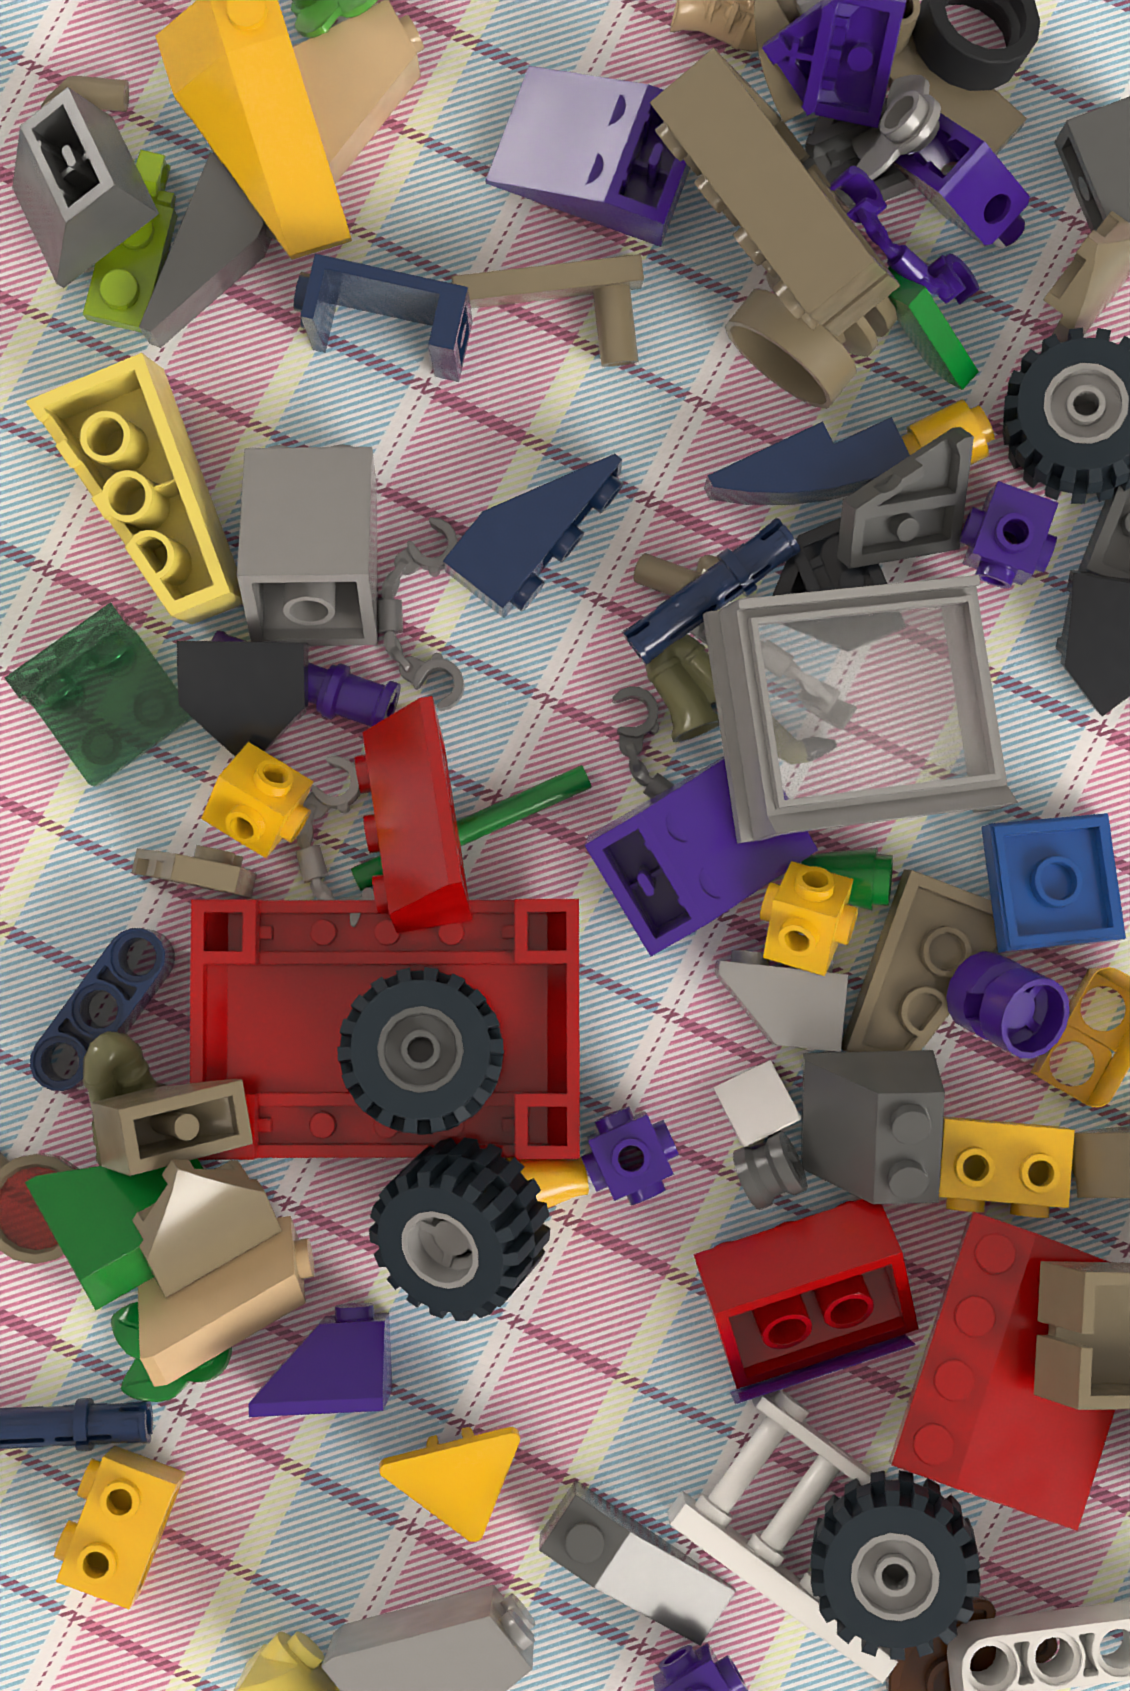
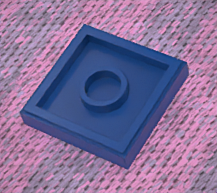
[981,813,1126,953]

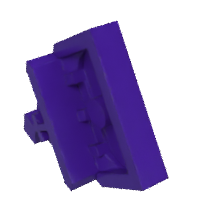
[762,0,907,128]

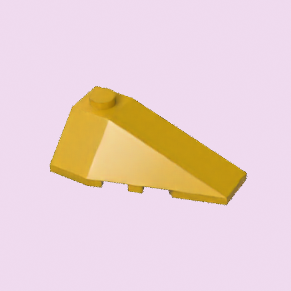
[155,0,352,260]

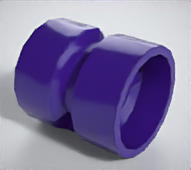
[946,951,1070,1059]

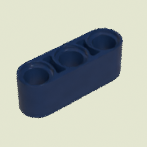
[30,928,175,1091]

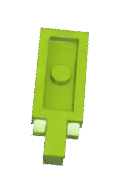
[83,149,178,333]

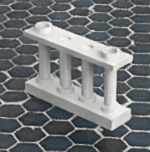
[667,1389,898,1684]

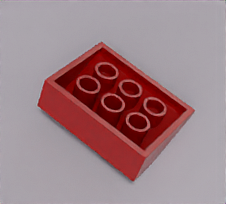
[889,1211,1116,1531]

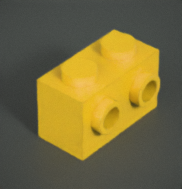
[939,1116,1075,1218]
[54,1445,186,1610]

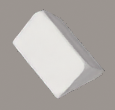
[713,1060,801,1147]

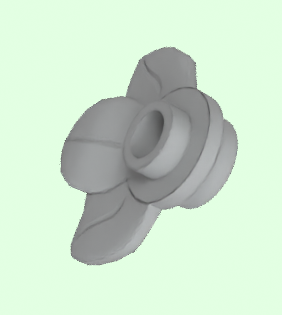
[851,75,941,180]

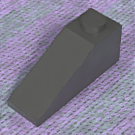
[138,152,277,348]
[539,1480,736,1646]

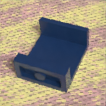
[294,254,473,382]

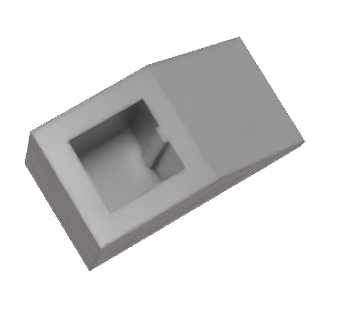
[714,950,849,1052]

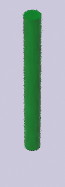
[351,765,592,891]

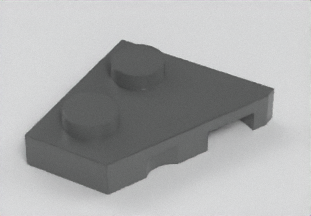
[837,427,974,568]

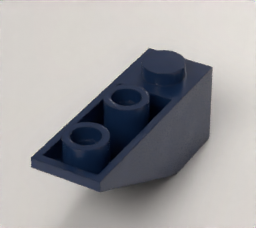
[443,454,624,618]

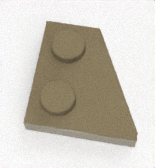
[131,845,257,898]

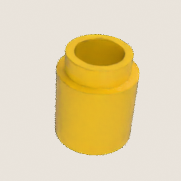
[901,399,995,465]

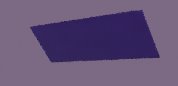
[730,1334,916,1404]

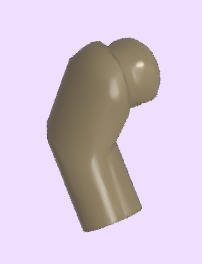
[41,76,129,112]
[633,553,719,596]

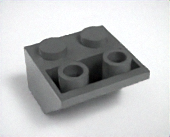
[12,87,159,288]

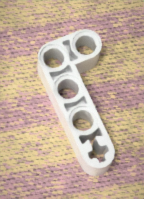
[947,1600,1130,1691]

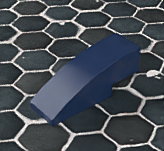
[704,417,910,505]

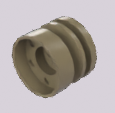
[725,272,898,409]

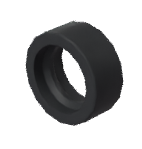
[912,0,1041,91]

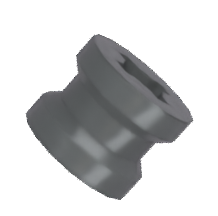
[733,1131,808,1210]

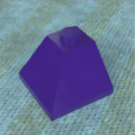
[248,1303,393,1417]

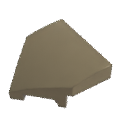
[1043,211,1130,343]
[132,1159,282,1298]

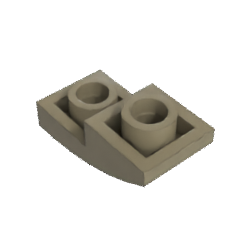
[754,0,804,123]

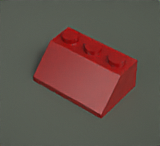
[354,696,472,933]
[693,1199,919,1389]

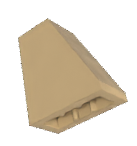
[293,0,424,184]
[138,1216,315,1387]

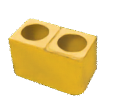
[1030,967,1130,1107]

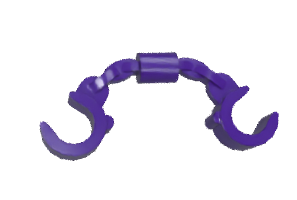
[830,165,980,305]

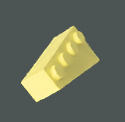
[25,353,243,625]

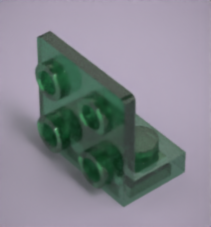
[5,602,193,787]

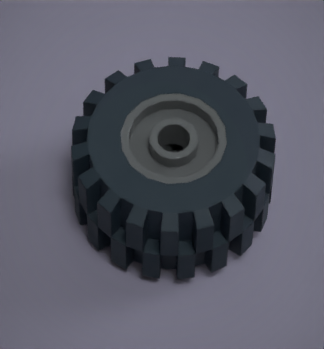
[337,967,504,1135]

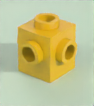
[201,742,314,858]
[760,861,858,976]

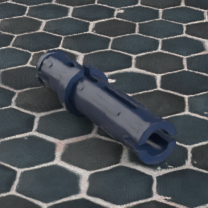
[622,518,801,665]
[0,1398,153,1451]

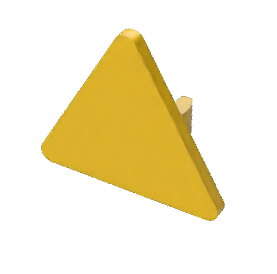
[379,1427,520,1542]

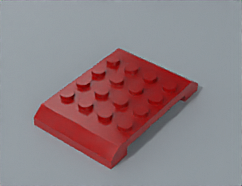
[190,899,580,1160]

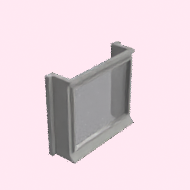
[703,575,1018,844]

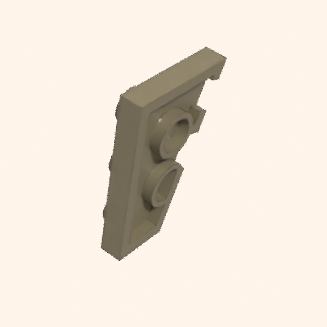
[841,869,997,1052]

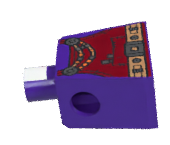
[893,113,1030,248]

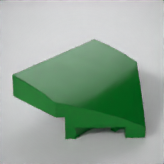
[888,267,979,390]

